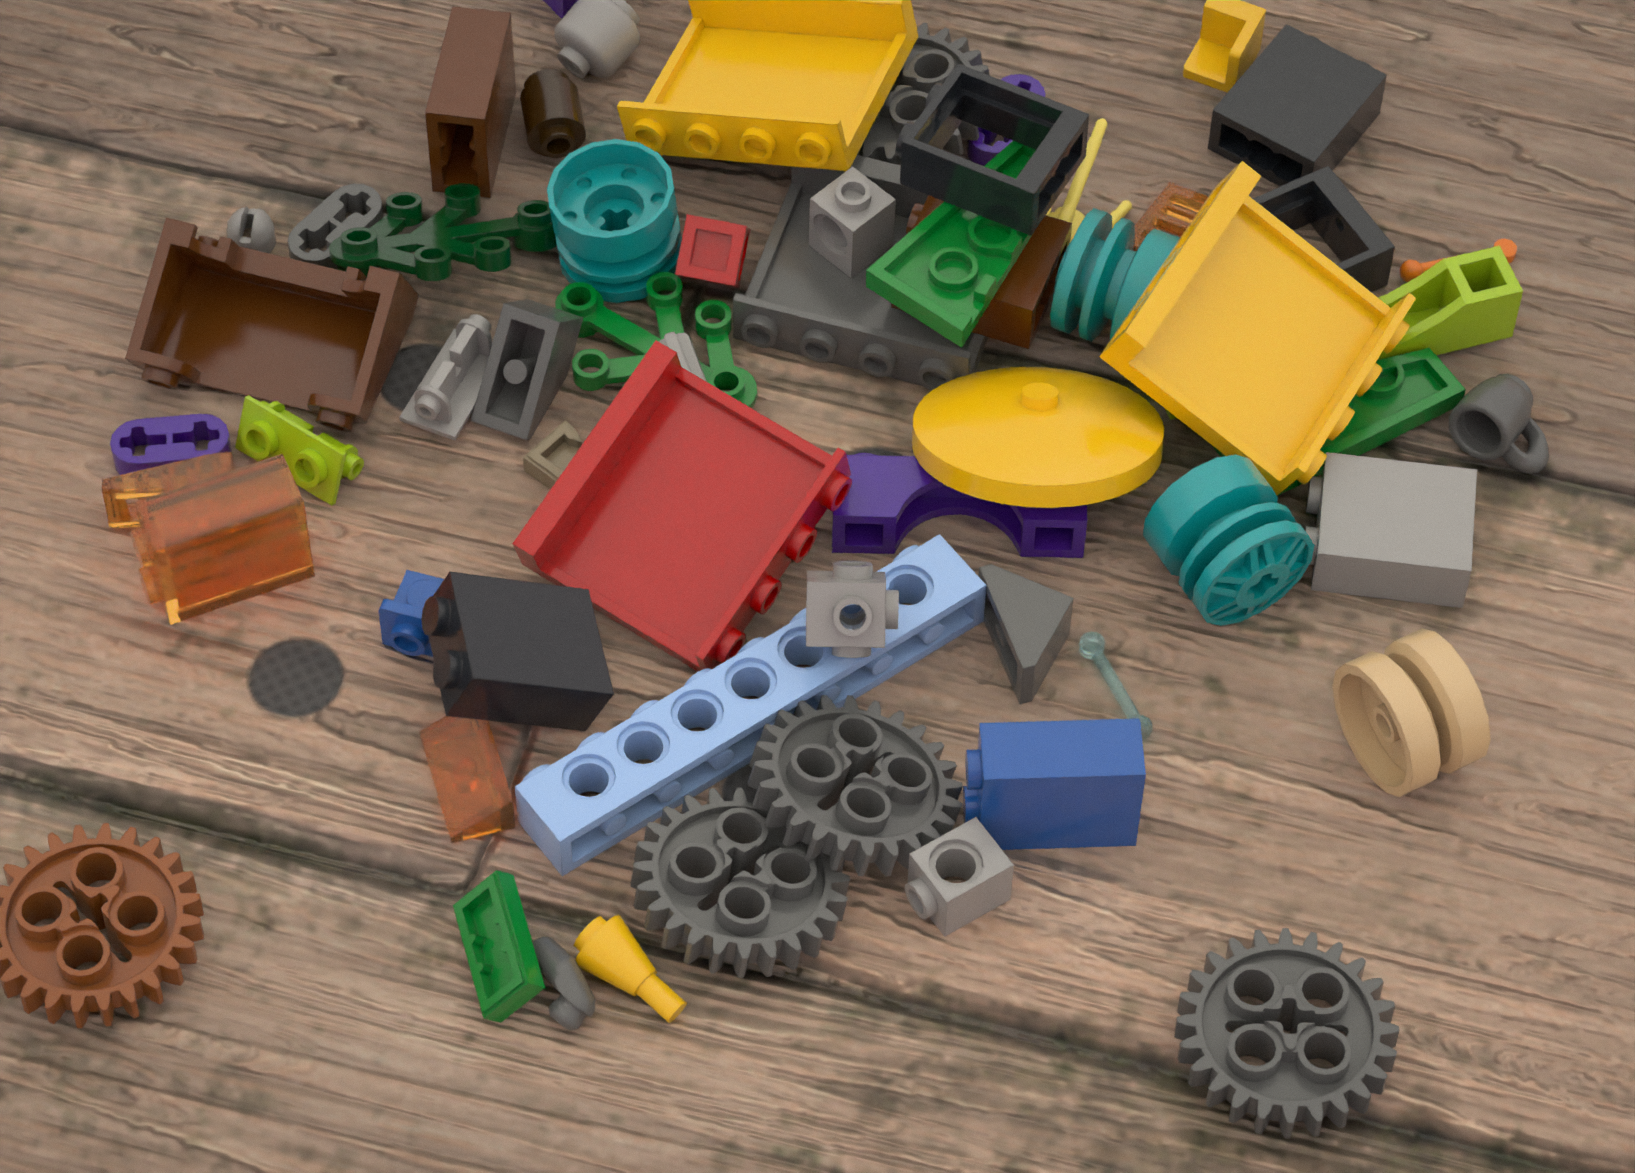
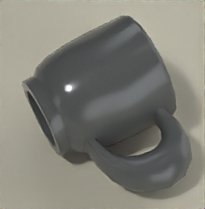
[1448,374,1549,474]

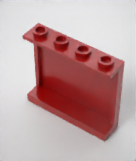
[512,340,852,672]

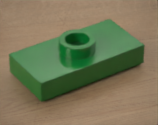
[453,870,545,1023]

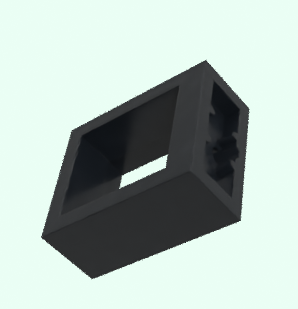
[895,64,1089,236]
[1253,166,1395,292]

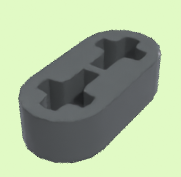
[288,184,384,269]

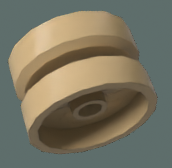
[1332,628,1491,797]

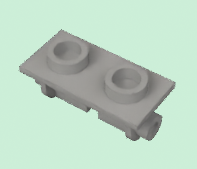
[399,314,492,441]

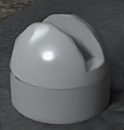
[226,207,276,253]

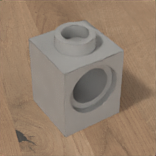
[809,166,896,278]
[905,817,1014,937]

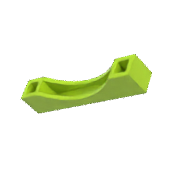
[1165,245,1523,420]

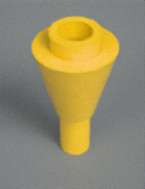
[573,915,687,1023]

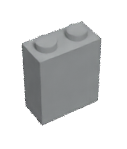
[1305,452,1477,608]

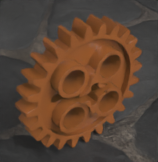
[0,823,204,1028]

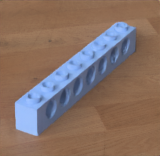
[515,534,986,876]

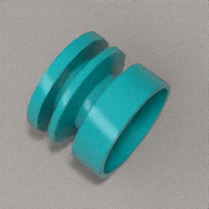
[547,139,682,303]
[1050,208,1180,342]
[1143,454,1315,626]

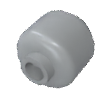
[554,0,640,78]

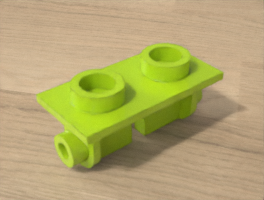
[235,395,364,506]

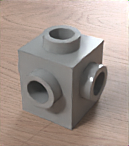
[806,560,899,658]

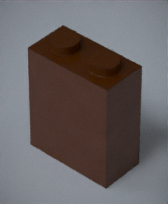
[425,6,516,198]
[891,195,1072,349]

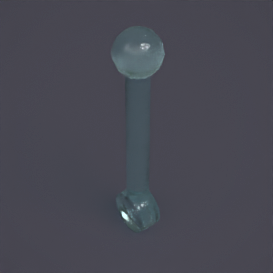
[1079,632,1153,740]

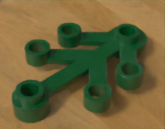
[329,183,557,281]

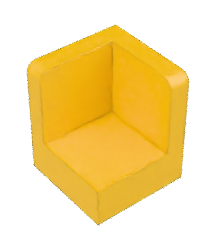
[1183,0,1266,93]

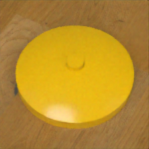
[912,367,1164,508]

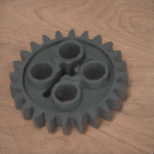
[857,22,990,165]
[748,695,963,877]
[630,787,850,978]
[1174,928,1399,1139]

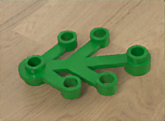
[555,272,757,408]

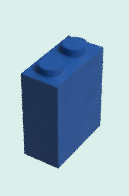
[963,718,1146,850]

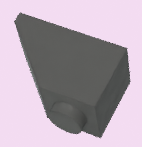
[471,299,583,440]

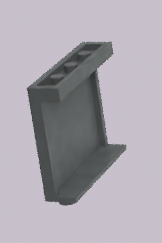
[733,155,988,390]

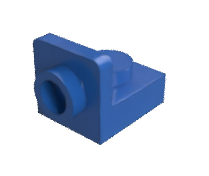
[378,570,444,657]

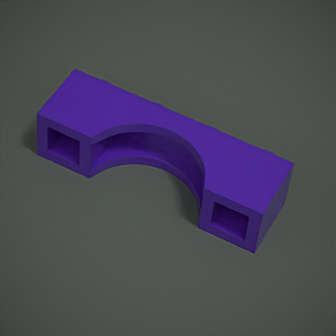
[832,453,1087,558]

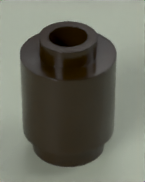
[520,69,586,158]

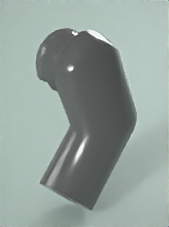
[533,937,596,1031]

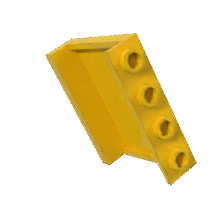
[617,0,919,171]
[1099,161,1416,496]

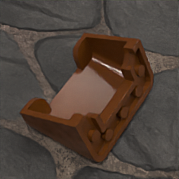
[125,218,419,432]

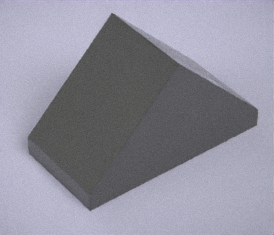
[978,564,1074,704]

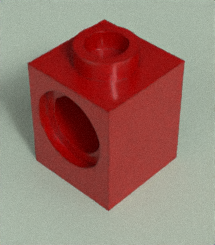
[675,214,751,288]

